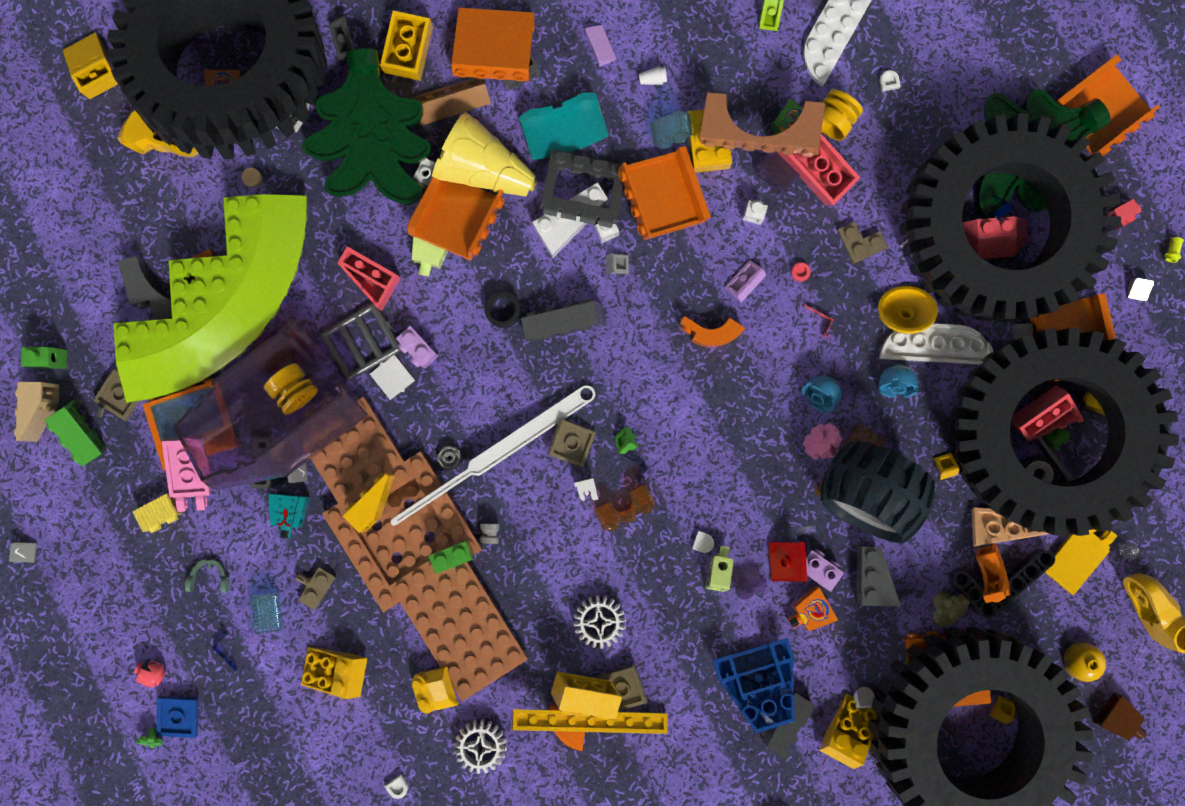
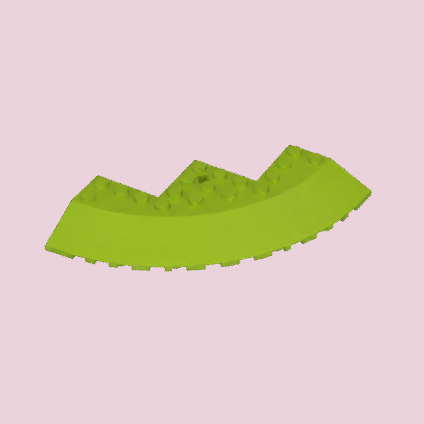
[113,194,307,403]

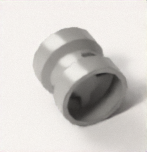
[479,523,500,544]

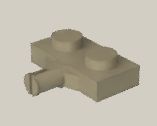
[295,567,336,610]

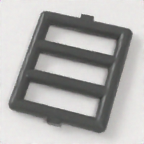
[320,302,401,381]

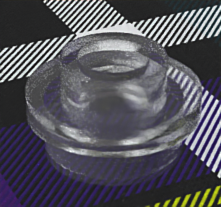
[1119,541,1139,560]

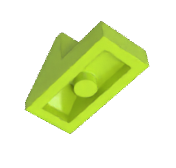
[759,0,784,31]

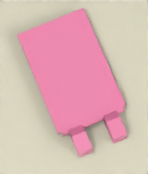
[162,437,211,512]

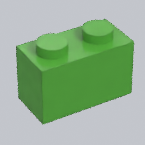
[429,540,475,574]

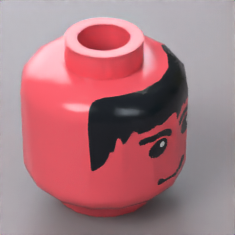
[134,659,166,688]

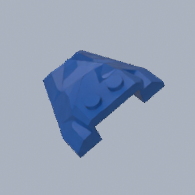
[712,638,795,733]

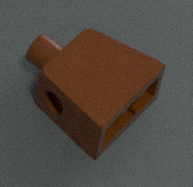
[1093,692,1147,741]

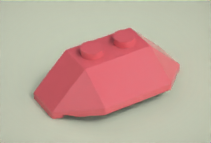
[963,216,1029,259]

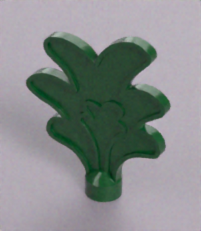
[302,49,432,205]
[976,89,1111,219]

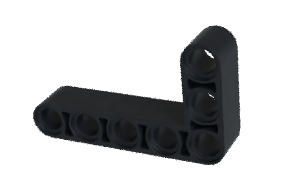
[948,549,1055,618]

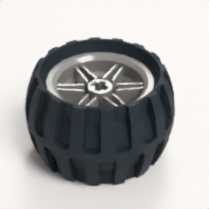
[820,440,935,544]

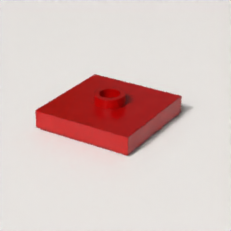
[769,542,808,582]

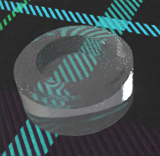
[796,525,816,535]

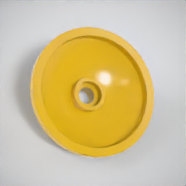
[878,286,938,334]

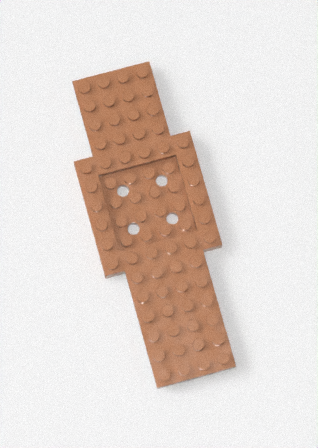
[298,397,528,702]

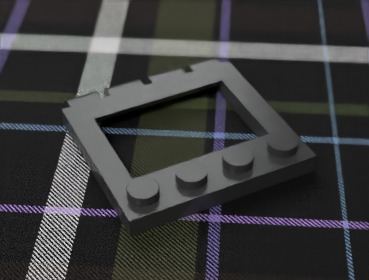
[540,150,623,228]

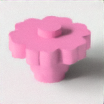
[803,423,842,460]

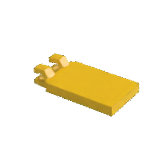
[1044,529,1117,595]

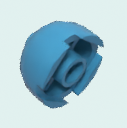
[879,364,918,398]
[802,375,842,413]

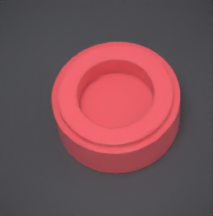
[791,262,811,282]

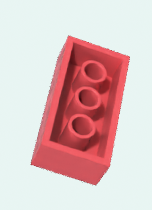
[778,134,860,205]

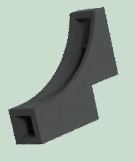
[118,256,172,320]

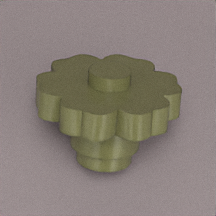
[932,591,970,627]

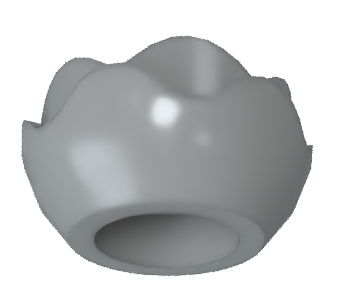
[437,446,462,470]

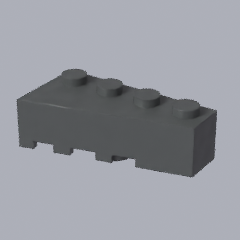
[521,299,607,342]

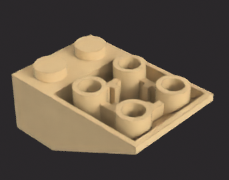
[14,382,59,442]

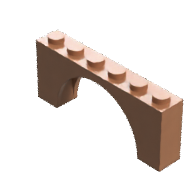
[700,93,825,157]

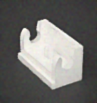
[574,478,598,501]

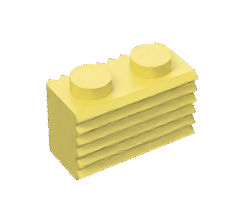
[132,493,183,533]

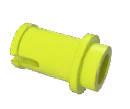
[1164,237,1184,263]

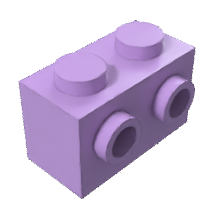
[396,326,439,369]
[806,548,844,592]

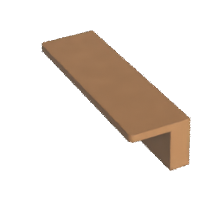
[411,78,491,126]

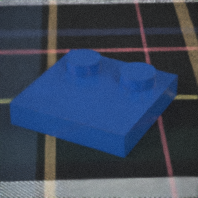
[156,696,199,738]

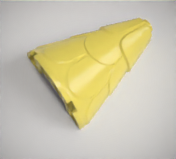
[432,112,538,196]

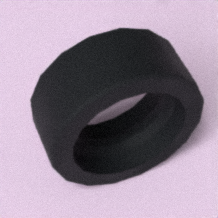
[484,291,521,328]

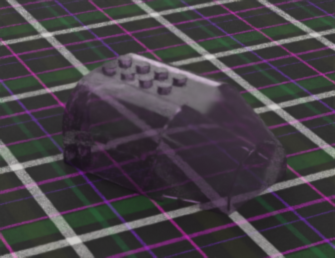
[173,319,369,490]

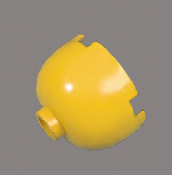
[1063,642,1106,682]

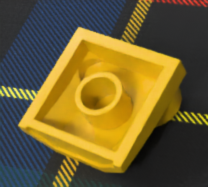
[412,667,459,714]

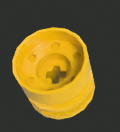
[822,89,863,141]
[264,363,318,415]

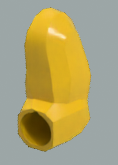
[117,110,199,157]
[1123,573,1185,653]

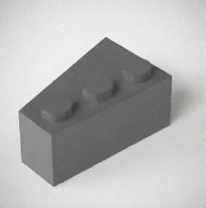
[856,545,900,606]
[761,690,815,760]

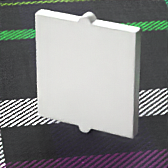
[370,355,415,400]

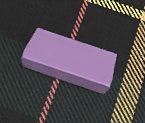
[585,25,616,67]
[724,260,766,302]

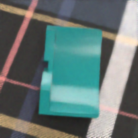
[519,93,609,160]

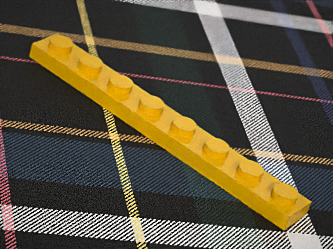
[512,709,668,734]

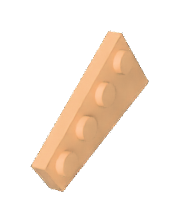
[972,507,1049,547]

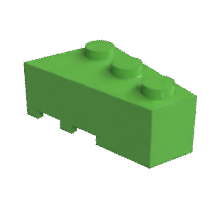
[44,399,106,466]

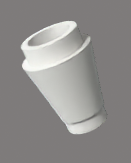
[639,66,667,85]

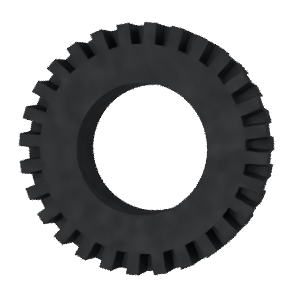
[107,0,327,159]
[900,113,1121,322]
[950,328,1179,536]
[869,627,1093,806]

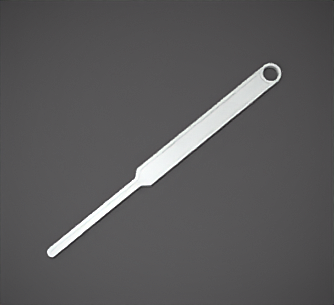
[391,385,595,526]

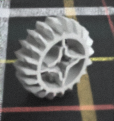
[574,595,626,649]
[454,719,507,774]

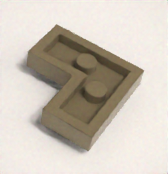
[837,222,888,265]

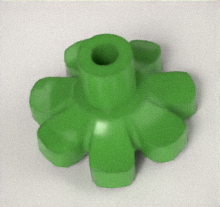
[136,728,163,748]

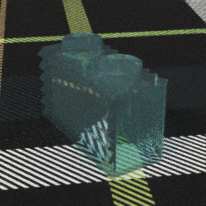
[650,111,693,149]
[249,591,283,634]

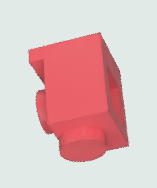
[1109,199,1141,230]

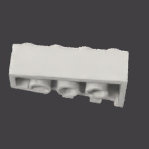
[532,183,608,258]

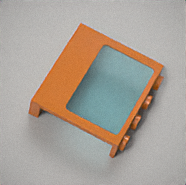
[142,378,243,471]

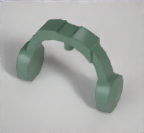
[185,559,230,593]

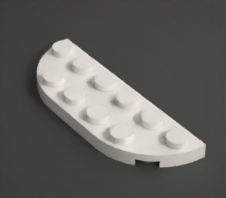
[803,0,871,87]
[879,323,994,365]

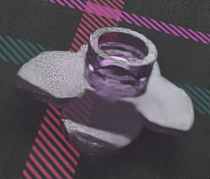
[731,563,767,600]

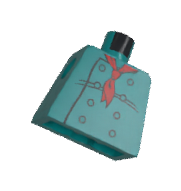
[268,493,310,538]

